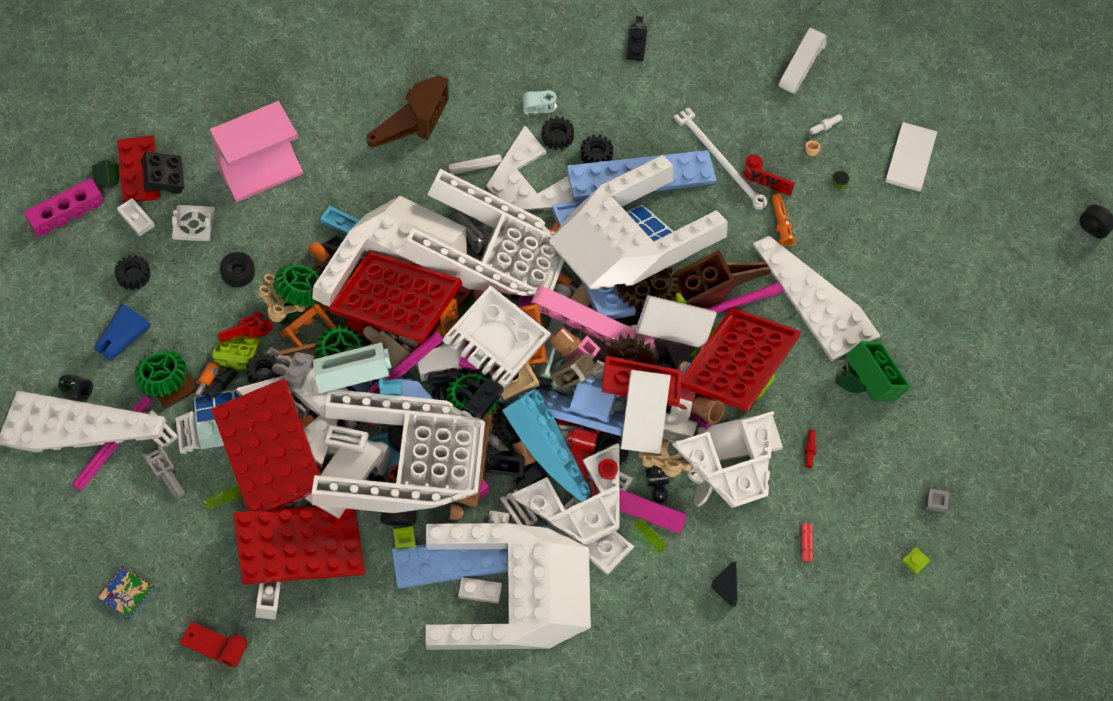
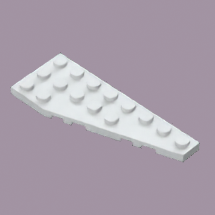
[753,236,880,362]
[0,391,166,452]

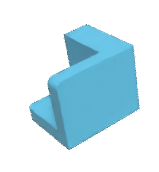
[379,377,402,396]

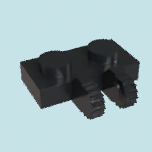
[458,378,504,420]

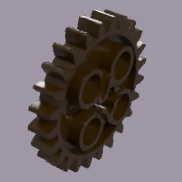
[617,268,679,310]
[597,334,660,366]

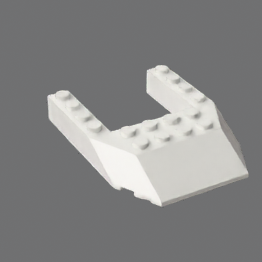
[549,155,728,290]
[399,169,564,297]
[312,196,467,349]
[312,389,485,513]
[426,523,591,650]

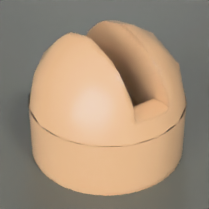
[805,141,820,157]
[449,504,464,521]

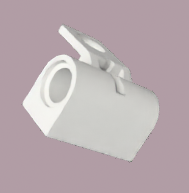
[662,398,698,443]

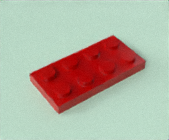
[117,135,160,204]
[601,356,682,407]

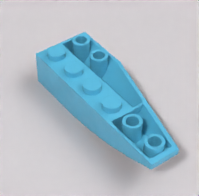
[502,388,591,502]

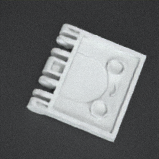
[442,285,551,389]

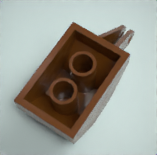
[366,75,449,147]
[676,250,771,308]

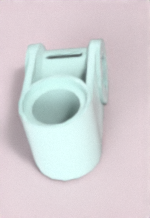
[522,90,557,115]

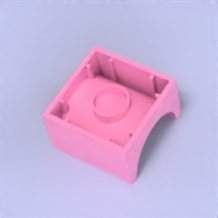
[210,101,303,202]

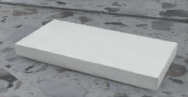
[885,122,937,192]
[635,295,717,348]
[620,370,671,454]
[697,415,783,462]
[305,435,383,519]
[548,496,634,575]

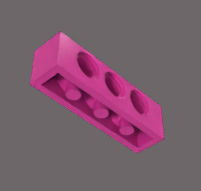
[24,178,104,237]

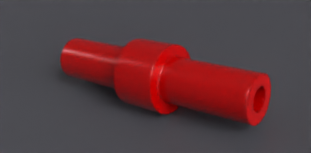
[804,430,817,468]

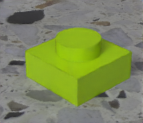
[393,526,416,549]
[902,547,931,575]

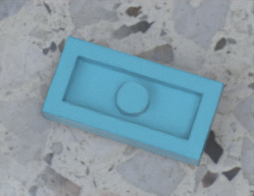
[320,205,360,236]

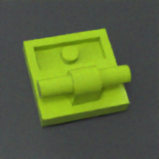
[213,335,261,371]

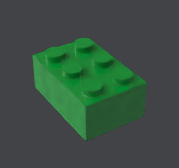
[845,341,911,402]

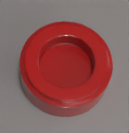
[598,459,618,480]

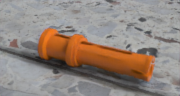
[771,194,796,246]

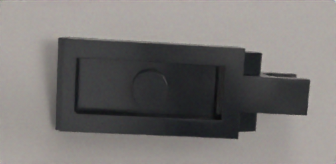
[626,16,647,61]

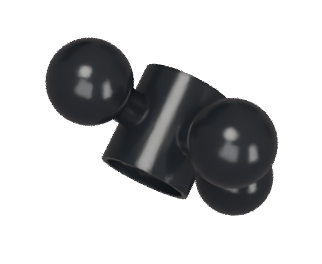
[646,454,669,503]

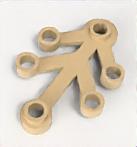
[258,274,306,322]
[638,438,693,477]

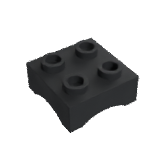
[141,152,185,194]

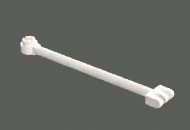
[673,108,767,210]

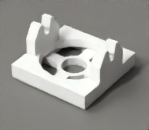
[172,205,215,241]

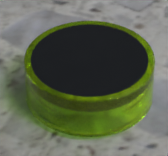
[831,171,850,189]

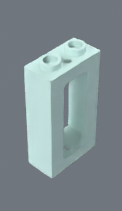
[313,342,392,393]

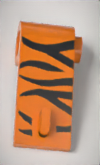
[432,299,459,346]

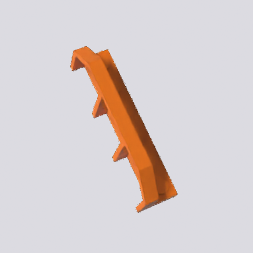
[279,277,350,347]

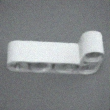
[778,28,827,95]

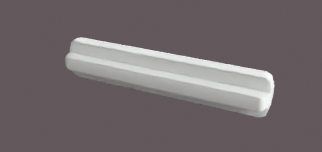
[448,154,502,175]

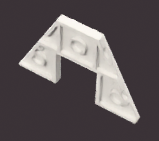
[486,126,586,212]
[236,367,349,468]
[672,411,774,508]
[512,443,619,545]

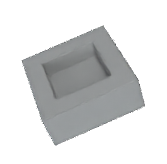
[926,488,949,513]

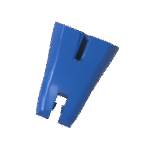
[94,304,151,360]

